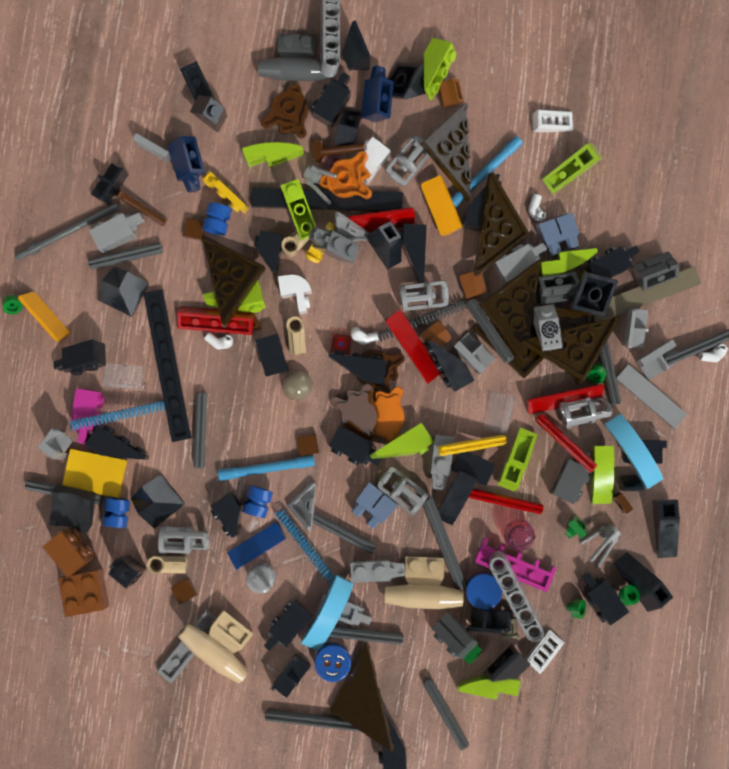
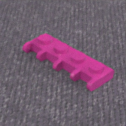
[474,537,557,592]

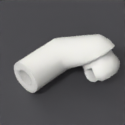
[528,194,546,222]
[351,327,379,345]
[204,332,233,350]
[699,344,728,362]

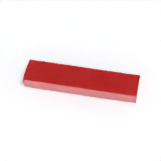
[346,207,415,232]
[177,306,255,335]
[384,309,442,384]
[525,384,604,414]

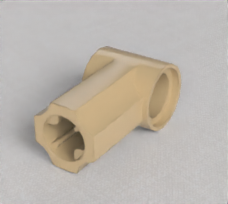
[281,229,310,257]
[286,316,307,355]
[147,554,187,574]

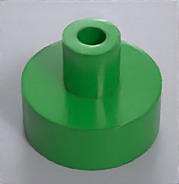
[2,295,23,315]
[586,363,607,384]
[619,585,640,606]
[566,598,586,619]

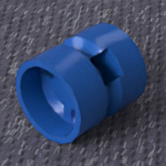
[202,202,232,236]
[242,485,273,518]
[101,498,131,528]

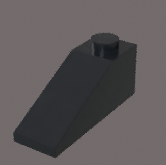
[399,224,427,283]

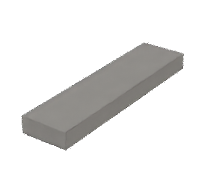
[616,364,687,429]
[156,609,216,684]

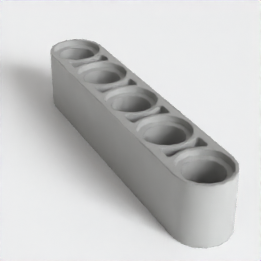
[320,0,340,77]
[489,551,544,642]

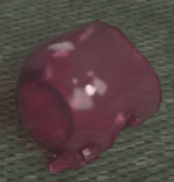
[503,519,536,551]

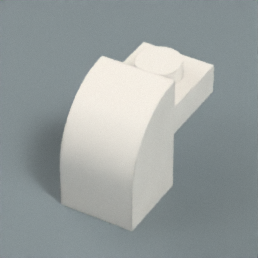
[278,275,312,314]

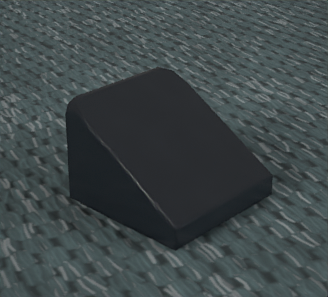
[619,475,644,491]

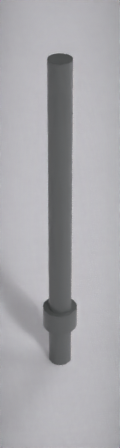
[14,203,120,261]

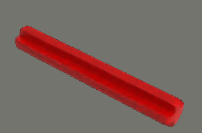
[536,414,597,473]
[468,488,544,514]

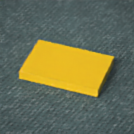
[62,449,128,498]

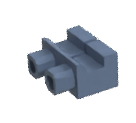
[535,212,579,257]
[352,482,398,529]

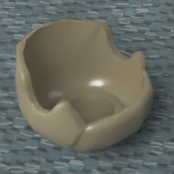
[282,370,313,401]

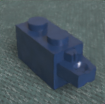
[361,65,394,122]
[168,136,205,193]

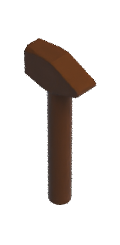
[311,140,367,165]
[114,189,167,226]

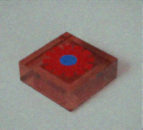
[330,333,352,356]

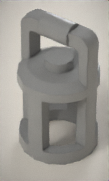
[386,135,430,186]
[400,280,449,311]
[559,397,612,429]
[377,467,429,516]
[158,526,210,554]
[246,563,276,594]

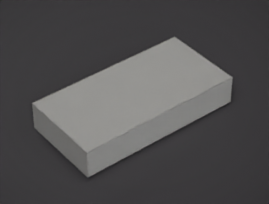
[133,133,171,163]

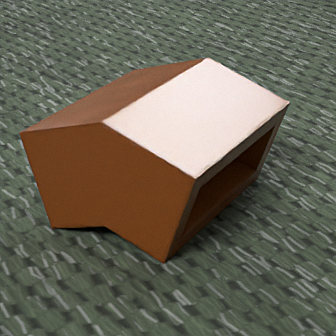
[439,78,464,108]
[459,271,488,299]
[420,321,452,347]

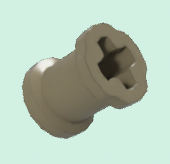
[502,617,519,639]

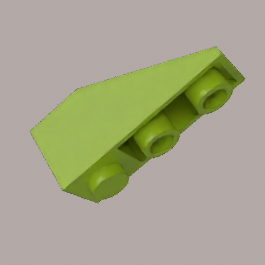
[424,38,456,101]
[280,179,316,240]

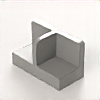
[623,308,649,348]
[452,333,495,375]
[635,339,679,380]
[38,428,72,459]

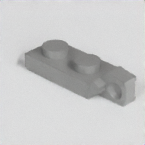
[317,593,372,625]

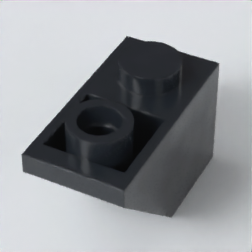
[366,221,402,270]
[211,492,243,538]

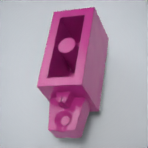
[69,389,105,444]

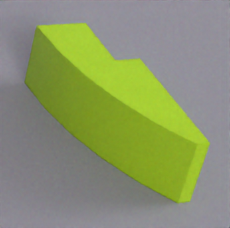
[242,142,304,168]
[539,248,598,277]
[497,427,538,492]
[591,446,614,504]
[456,675,521,700]

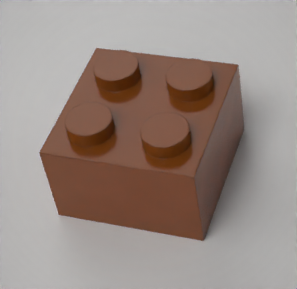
[42,528,96,577]
[58,568,109,618]

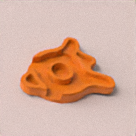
[320,151,372,199]
[374,387,405,442]

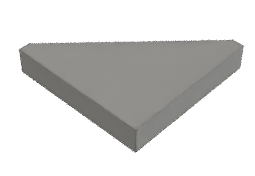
[336,212,371,241]
[287,481,317,531]

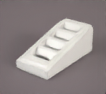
[532,109,573,132]
[524,629,564,674]

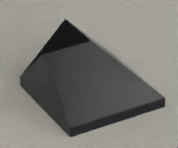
[342,20,370,70]
[388,63,426,99]
[98,267,149,317]
[570,271,618,317]
[131,474,185,528]
[484,644,531,682]

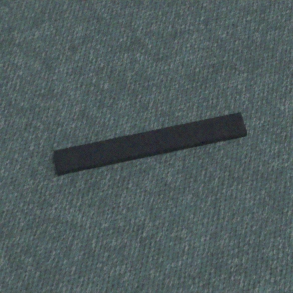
[251,188,403,212]
[144,289,192,442]

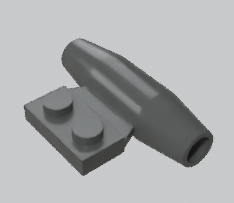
[258,34,334,81]

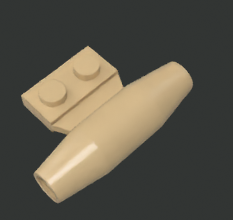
[384,556,463,609]
[178,609,253,683]

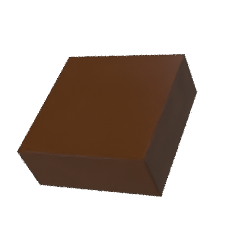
[183,218,205,241]
[297,434,319,456]
[612,493,633,514]
[170,577,198,605]

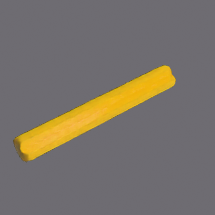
[438,435,507,456]

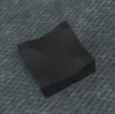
[49,484,95,533]

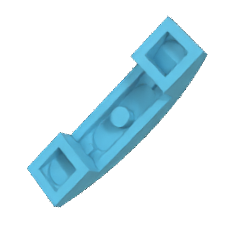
[604,414,664,489]
[300,575,354,651]

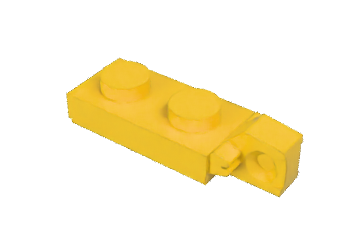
[202,171,249,214]

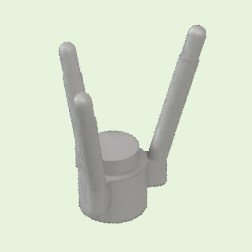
[304,165,337,204]
[580,524,621,568]

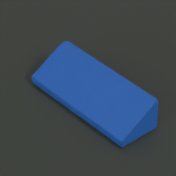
[227,522,286,570]

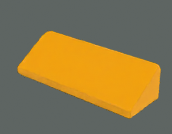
[421,175,463,236]
[18,292,70,342]

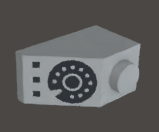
[533,304,562,351]

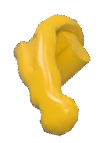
[305,222,336,263]

